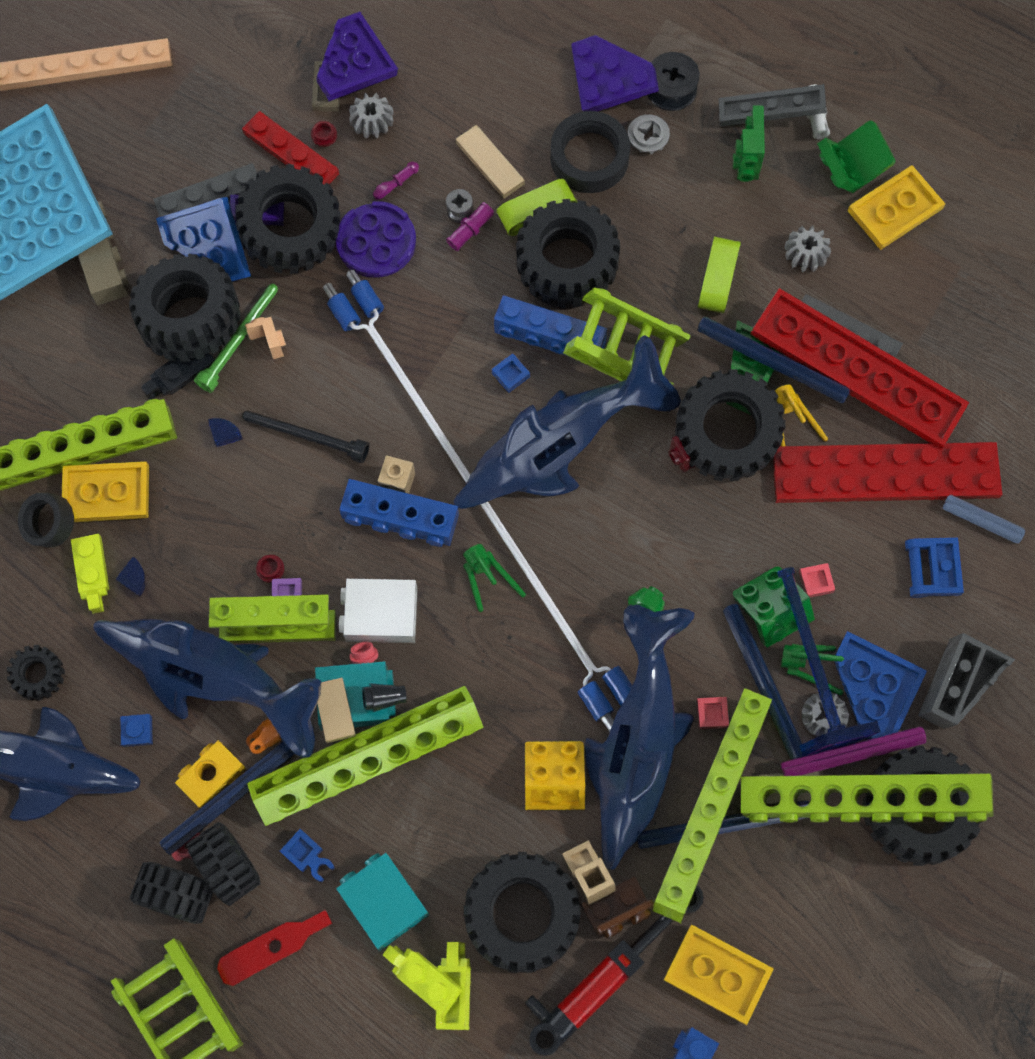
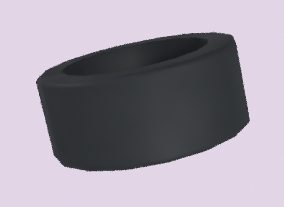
[18,493,74,547]

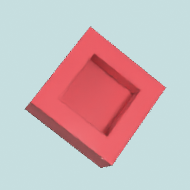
[799,563,835,598]
[697,697,729,729]

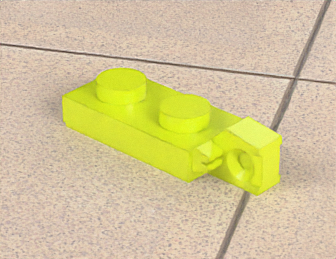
[71,534,110,614]
[436,942,471,1030]
[383,945,463,1015]

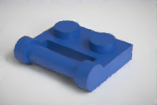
[905,538,964,598]

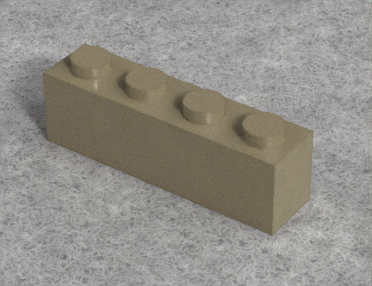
[78,201,130,306]

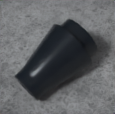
[362,683,407,713]

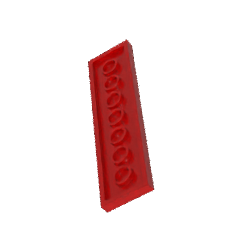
[750,288,970,448]
[773,442,1002,503]

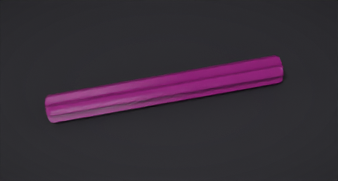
[781,727,926,776]

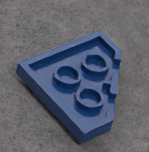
[156,197,251,281]
[834,631,927,739]

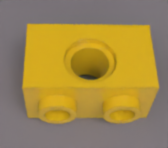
[175,740,247,808]

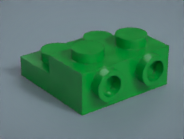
[732,105,765,182]

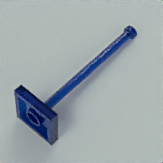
[777,567,881,757]

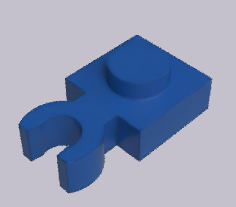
[280,829,335,882]

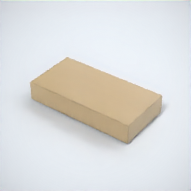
[317,678,356,743]

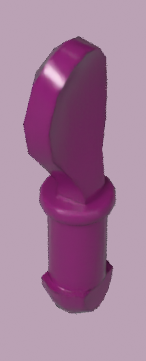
[373,161,419,200]

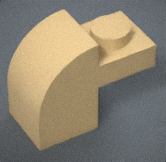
[562,840,616,905]

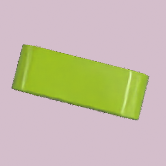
[497,179,577,236]
[698,236,741,314]

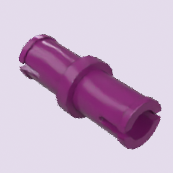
[446,202,495,252]

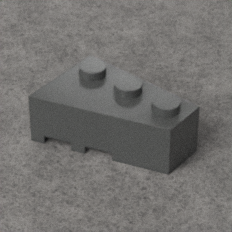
[918,633,1015,729]

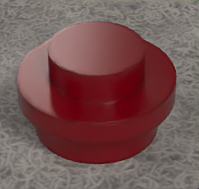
[311,121,337,147]
[256,555,285,583]

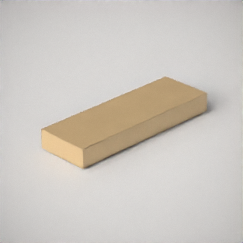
[456,125,525,199]

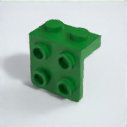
[817,120,895,193]
[733,567,815,648]

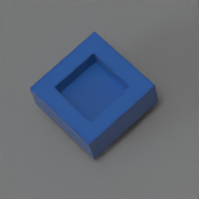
[491,354,530,393]
[121,714,153,747]

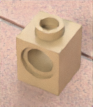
[378,455,415,494]

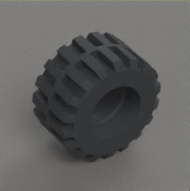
[187,822,261,906]
[129,862,213,924]

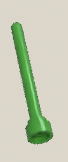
[194,284,278,393]

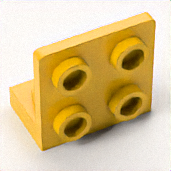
[525,741,585,810]

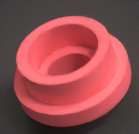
[349,642,379,664]

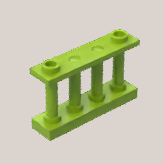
[563,287,691,385]
[209,595,336,643]
[111,938,243,1059]

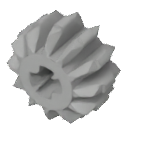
[349,93,393,139]
[784,226,831,273]

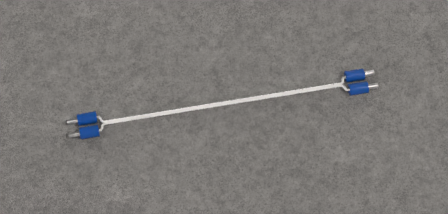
[323,270,633,732]

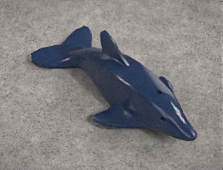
[454,335,681,509]
[585,605,695,870]
[93,619,322,758]
[0,707,141,821]

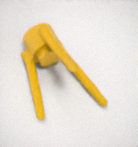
[775,385,828,446]

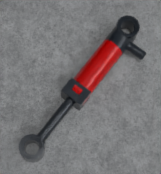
[525,885,704,1056]

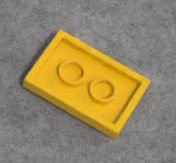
[848,165,945,250]
[62,461,149,522]
[663,924,774,1025]

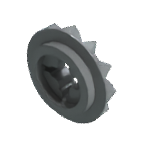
[628,114,670,155]
[802,691,849,739]

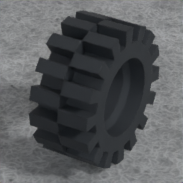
[6,645,65,701]

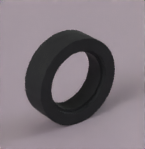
[550,111,630,193]

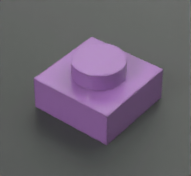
[272,578,302,596]

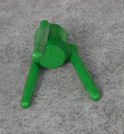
[463,544,526,612]
[781,644,844,695]

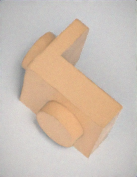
[245,317,286,359]

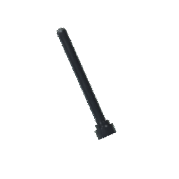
[242,410,370,464]

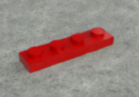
[242,111,339,185]

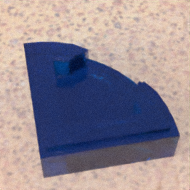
[208,418,243,447]
[116,557,145,597]

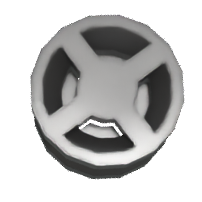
[446,189,473,223]

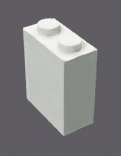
[339,579,417,643]

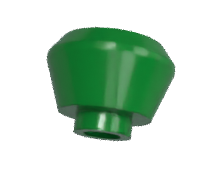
[628,586,665,612]

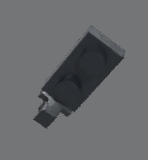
[141,353,215,400]

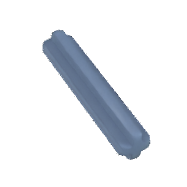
[943,495,1025,544]

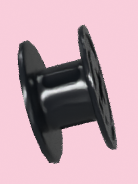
[648,52,700,111]

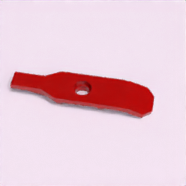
[217,910,332,986]

